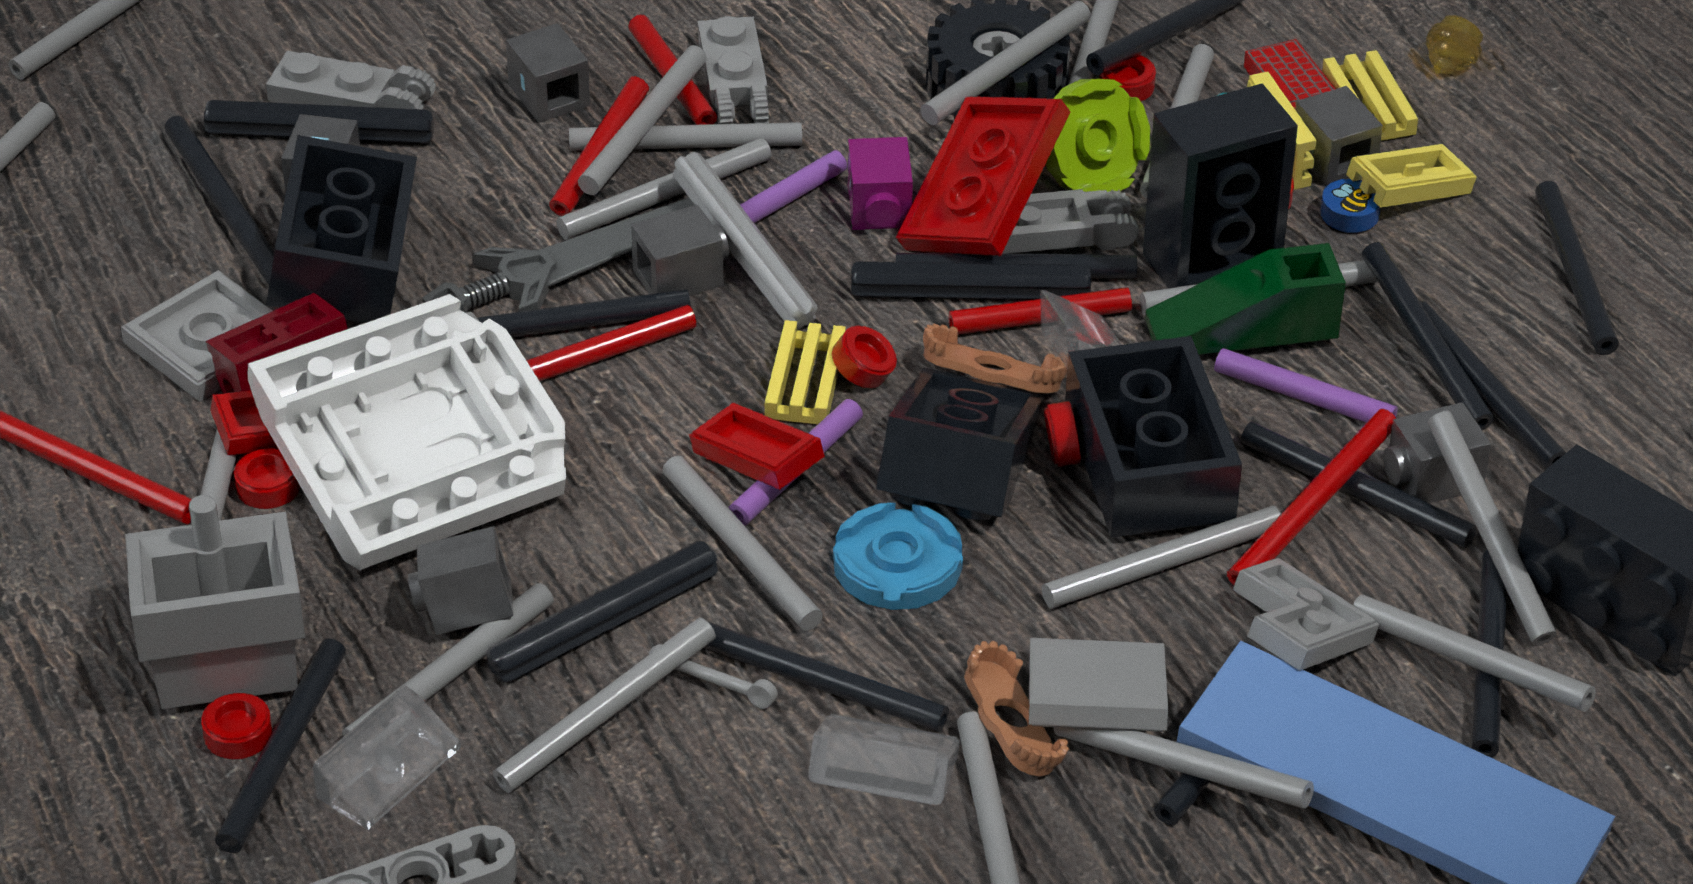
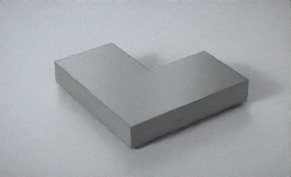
[1233,558,1380,671]

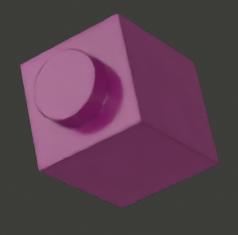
[848,137,913,230]

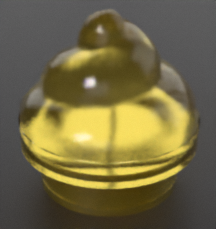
[1426,15,1483,74]

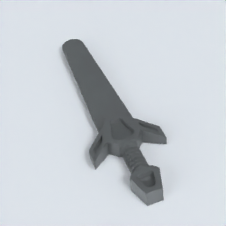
[422,198,695,313]

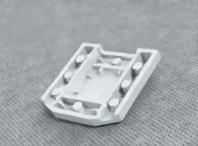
[248,294,566,570]

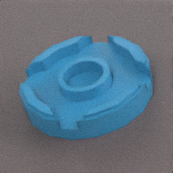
[833,503,963,610]

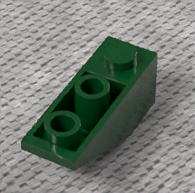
[1145,243,1346,355]

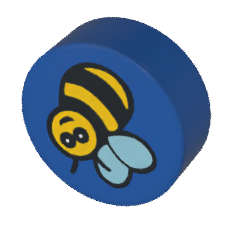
[1320,179,1381,233]

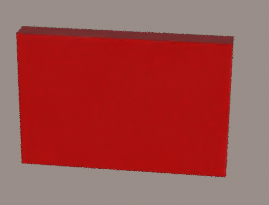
[896,97,1071,256]

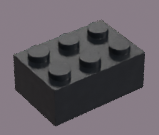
[1143,83,1298,288]
[266,135,417,323]
[1065,336,1242,538]
[1517,444,1693,677]

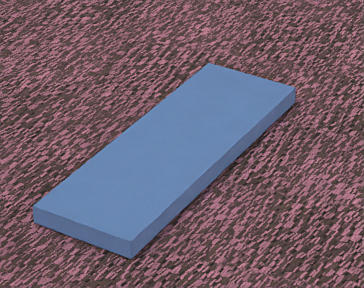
[1176,641,1615,884]

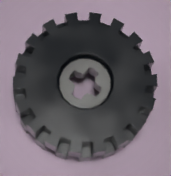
[926,0,1070,120]

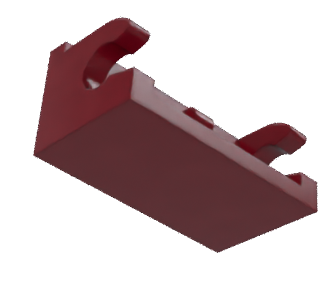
[206,293,347,394]

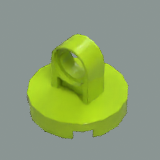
[1046,79,1150,192]

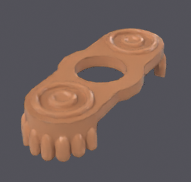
[923,323,1067,394]
[964,641,1069,776]

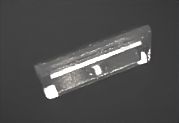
[1040,290,1122,368]
[313,685,461,830]
[808,714,961,805]

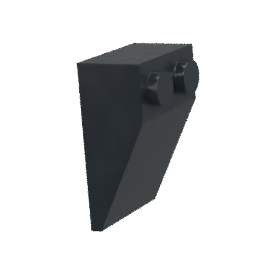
[876,368,1045,520]

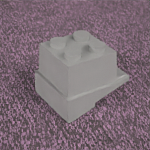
[125,495,305,709]

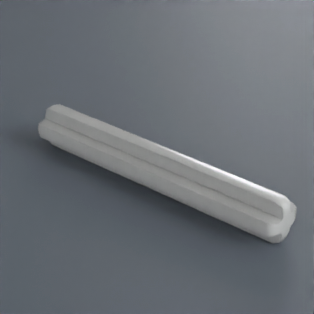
[673,152,818,330]

